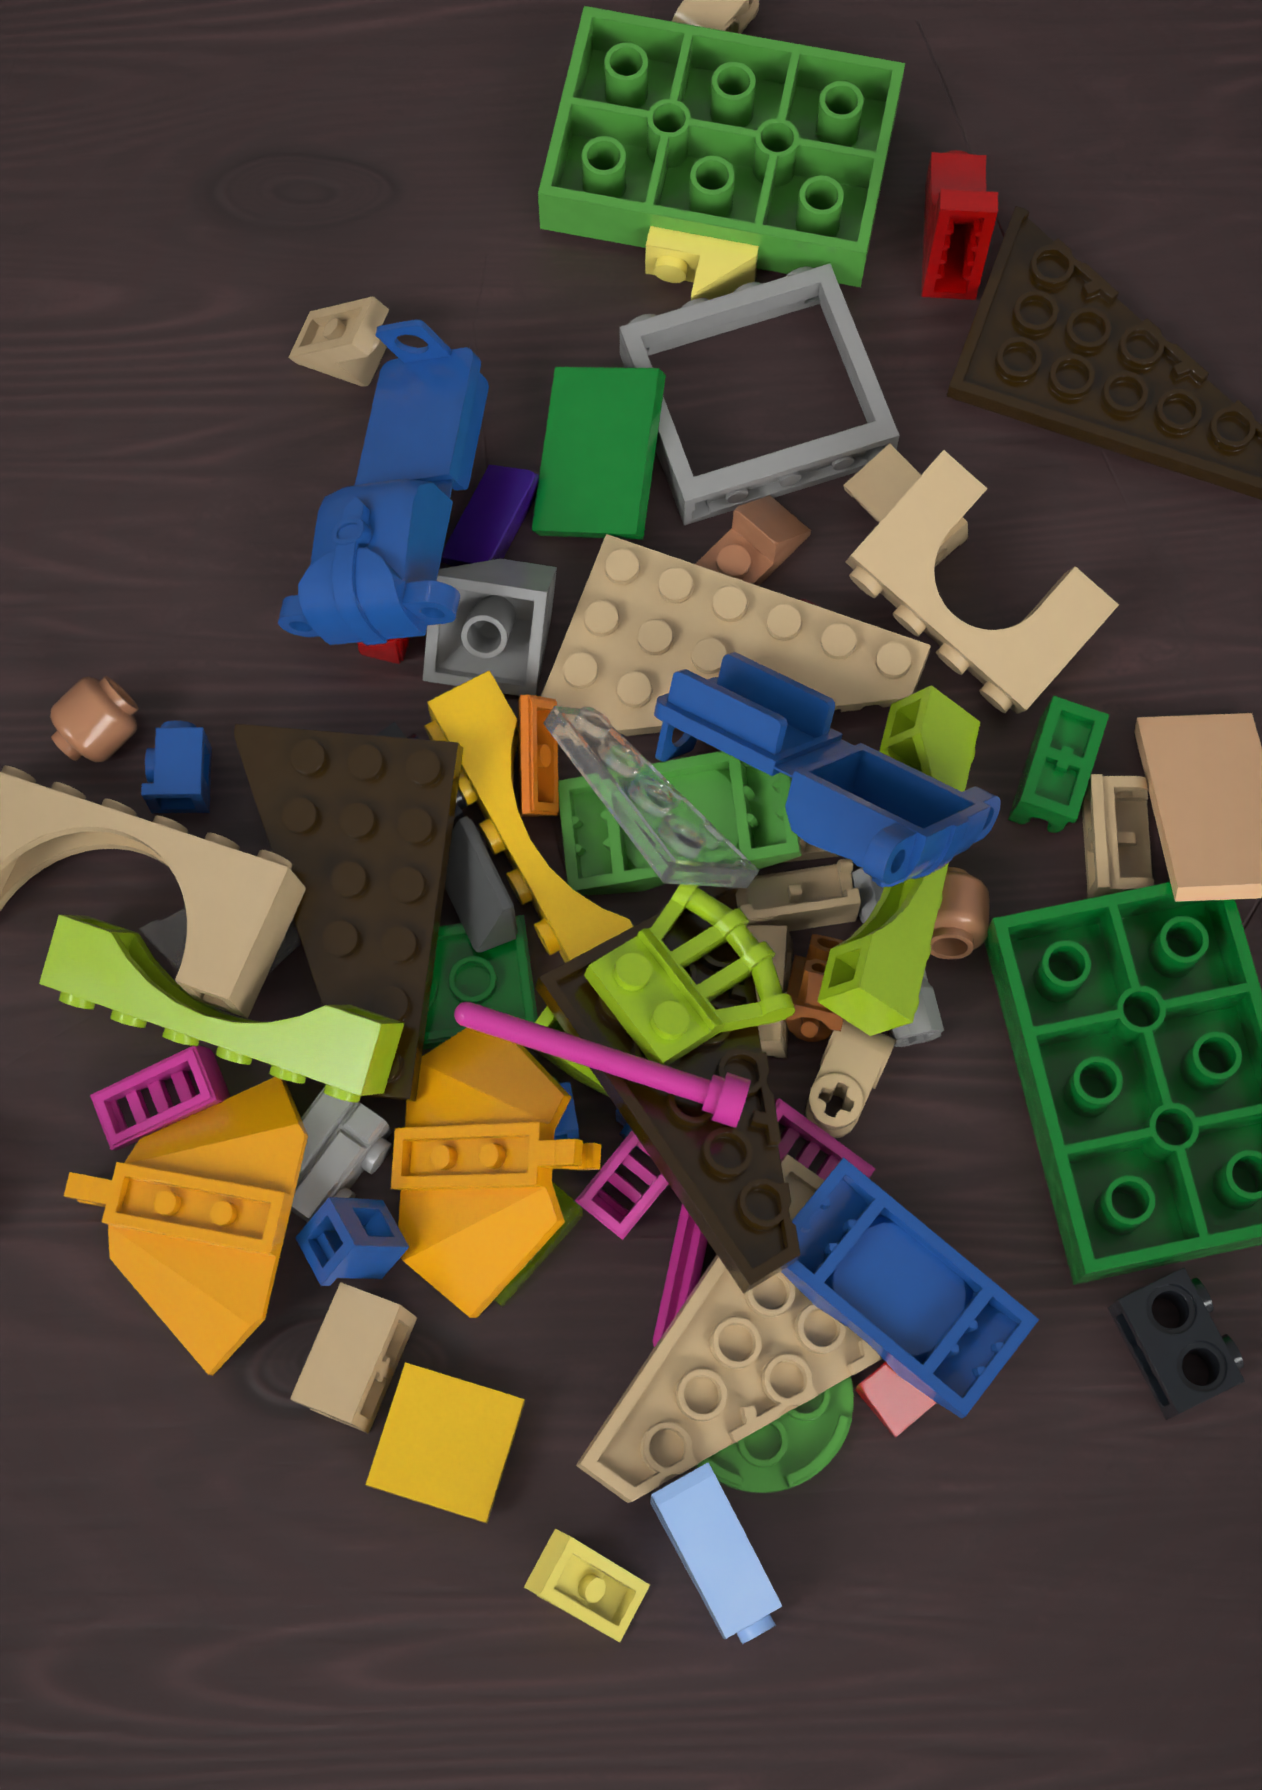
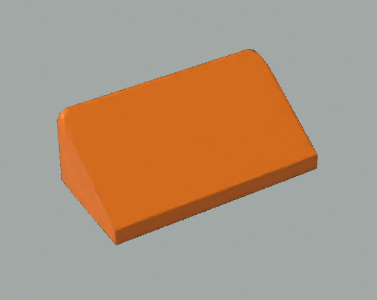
[518,694,559,817]

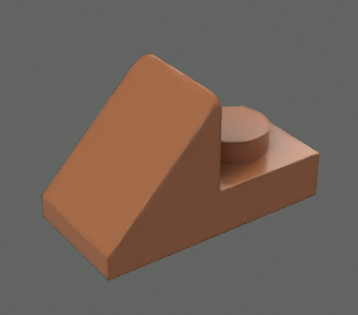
[696,495,811,586]

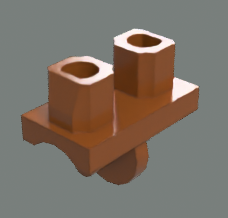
[786,934,844,1042]

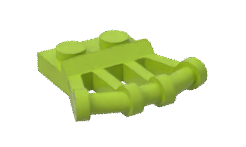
[584,874,795,1066]

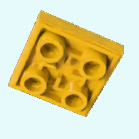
[365,1362,525,1523]

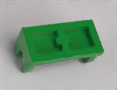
[1008,696,1109,833]

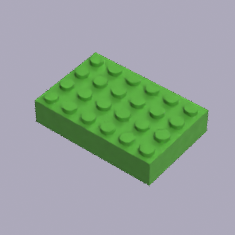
[538,6,905,288]

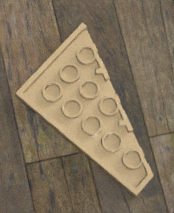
[541,534,931,741]
[576,1154,882,1503]

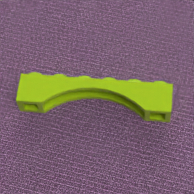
[817,685,980,1036]
[39,915,404,1103]

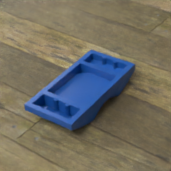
[781,1157,1039,1419]

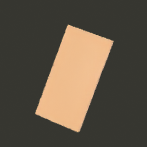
[1134,713,1262,902]

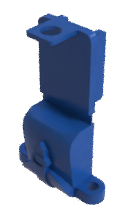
[278,320,489,645]
[654,652,1001,887]

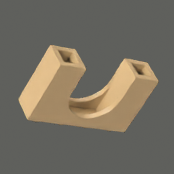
[845,450,1119,714]

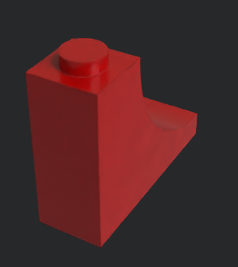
[921,150,998,300]

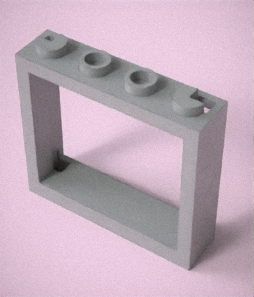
[620,264,900,526]

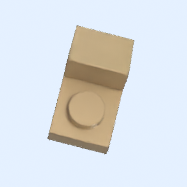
[288,296,389,386]

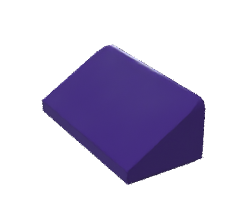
[441,464,539,567]

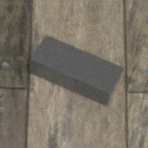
[445,816,518,952]

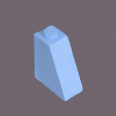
[650,1463,782,1644]

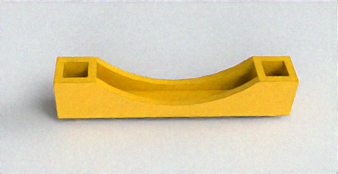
[424,670,634,963]

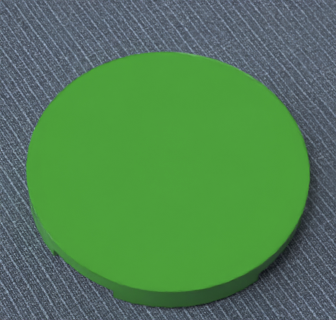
[696,1376,854,1493]

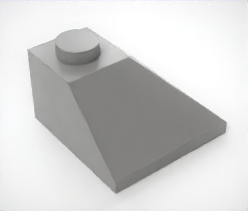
[423,558,557,696]

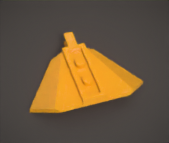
[391,1028,601,1318]
[64,1077,308,1376]

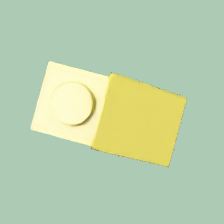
[645,226,759,300]
[524,1529,650,1642]

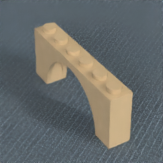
[0,765,306,1018]

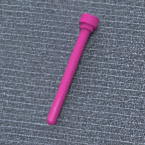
[454,1002,751,1128]

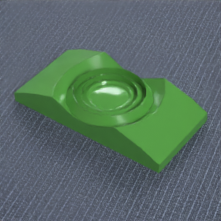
[558,751,802,895]

